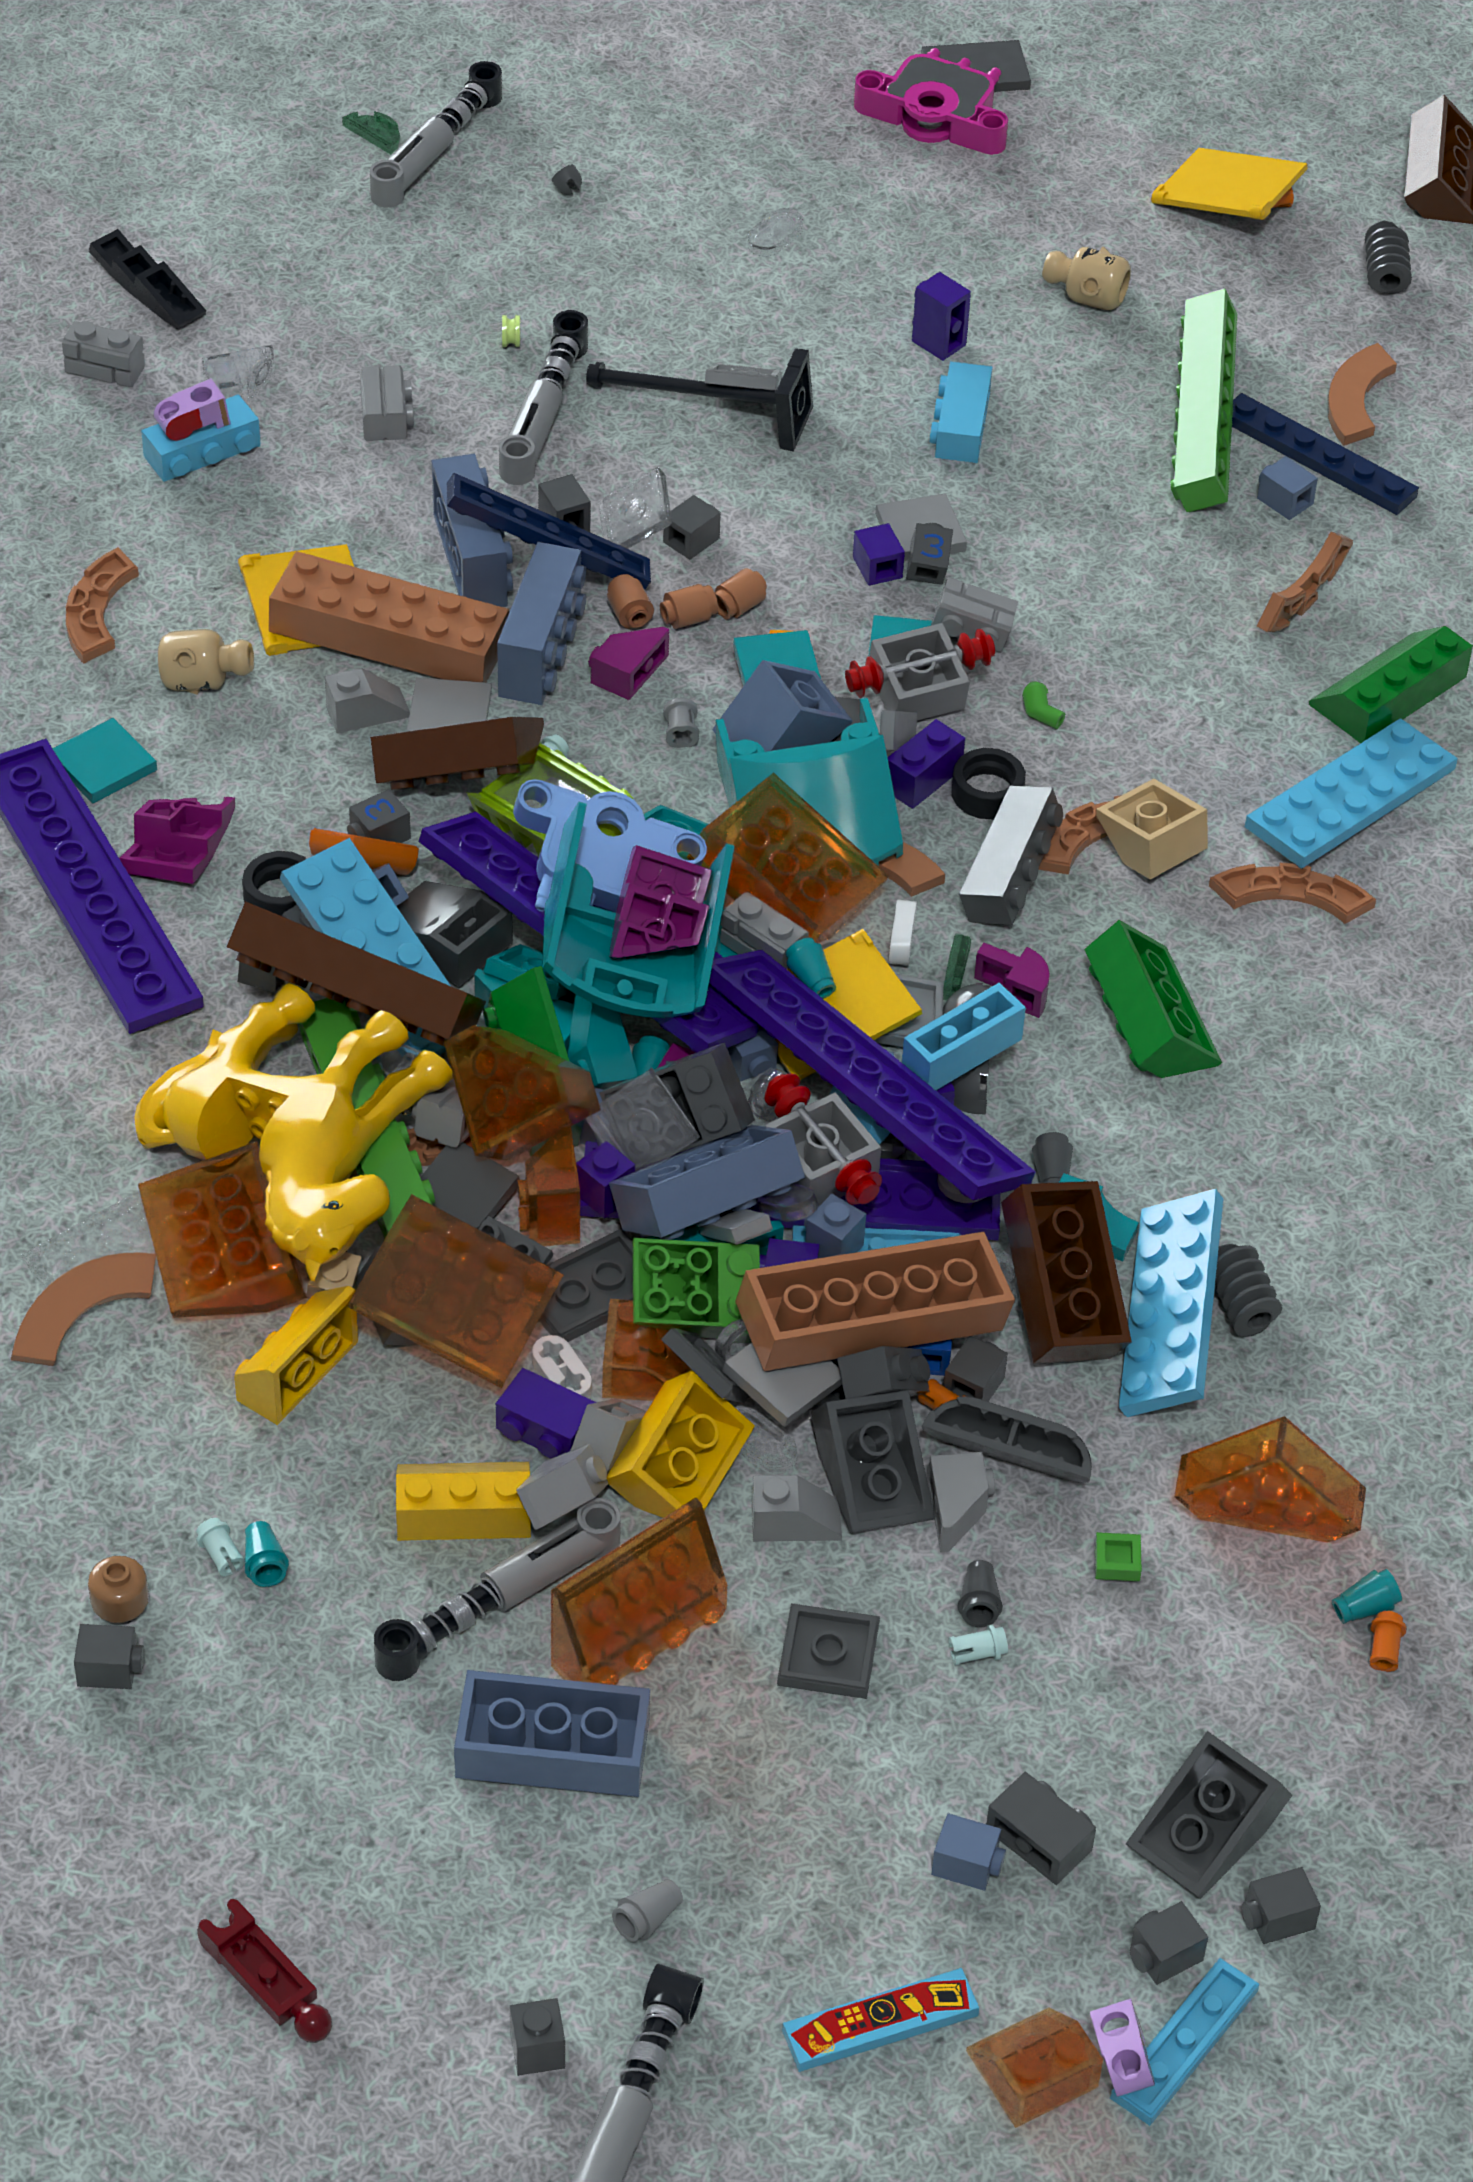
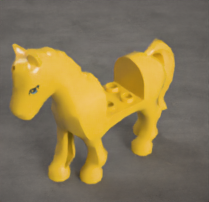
[134,983,453,1282]

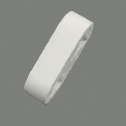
[889,899,917,966]
[532,1335,592,1399]

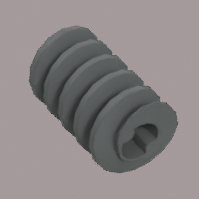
[1364,220,1412,294]
[1215,1244,1283,1337]

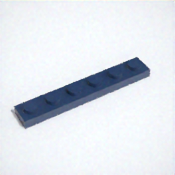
[1232,393,1419,515]
[447,473,651,589]

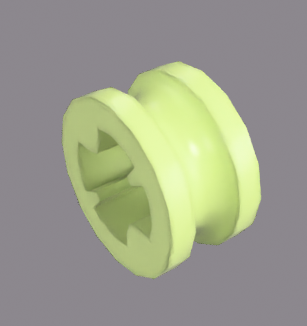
[502,315,520,347]

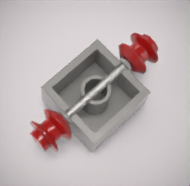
[845,623,995,721]
[764,1073,882,1213]

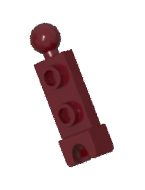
[197,1899,333,2043]

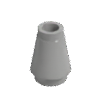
[612,1879,683,1942]

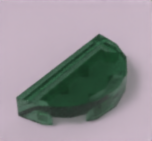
[342,111,401,155]
[943,933,972,1001]

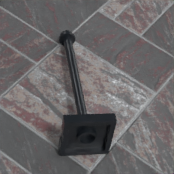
[586,348,814,452]

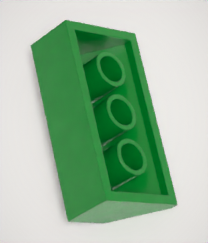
[1309,626,1473,743]
[1084,920,1222,1078]
[483,966,586,1156]

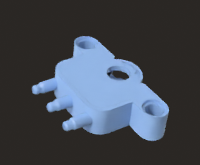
[513,779,707,912]

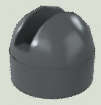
[552,164,582,195]

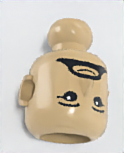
[1042,247,1131,310]
[158,629,254,695]

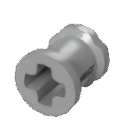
[663,698,699,748]

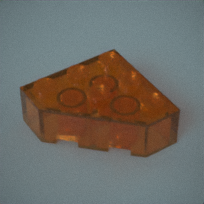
[444,1025,601,1161]
[1174,1416,1366,1542]

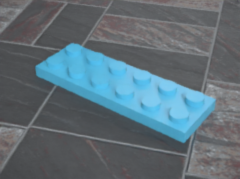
[1244,718,1458,869]
[280,838,480,1067]
[1119,1189,1224,1417]

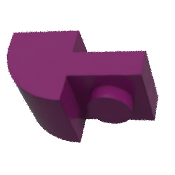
[974,943,1050,1018]

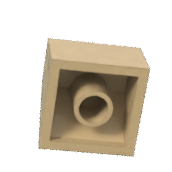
[1096,779,1208,879]

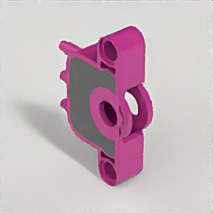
[854,48,1008,155]

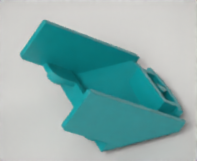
[716,698,903,884]
[543,801,735,1018]

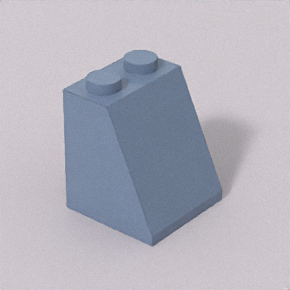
[712,660,852,752]

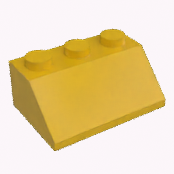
[234,1286,358,1425]
[606,1370,755,1527]
[396,1462,531,1541]

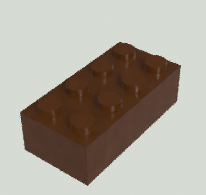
[1001,1181,1132,1364]

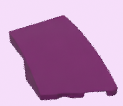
[119,797,235,884]
[609,845,712,959]

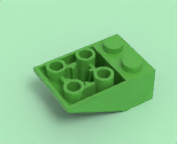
[633,1238,760,1340]

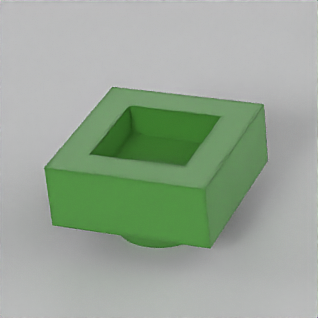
[1095,1532,1142,1581]

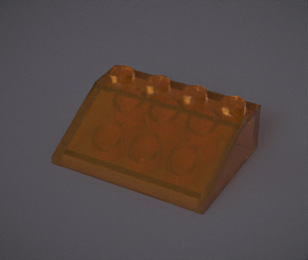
[687,772,890,943]
[138,1141,307,1318]
[347,1194,564,1389]
[551,1497,728,1685]

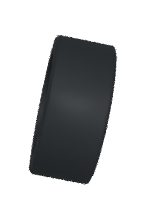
[951,748,1026,820]
[242,851,307,916]

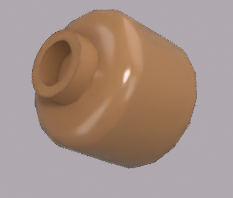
[88,1556,149,1623]

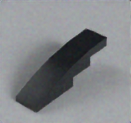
[89,229,207,329]

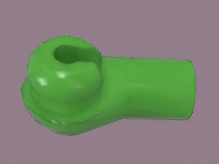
[1022,681,1066,729]

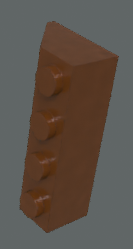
[1404,95,1473,224]
[370,717,544,790]

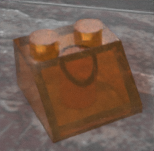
[517,1126,580,1246]
[602,1299,692,1401]
[966,2007,1103,2128]

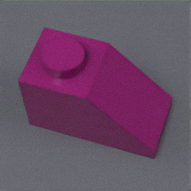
[588,627,669,700]

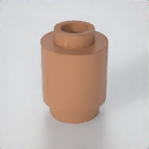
[715,568,767,620]
[607,574,654,629]
[660,584,718,629]

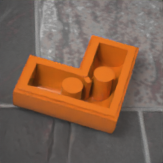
[309,828,419,875]

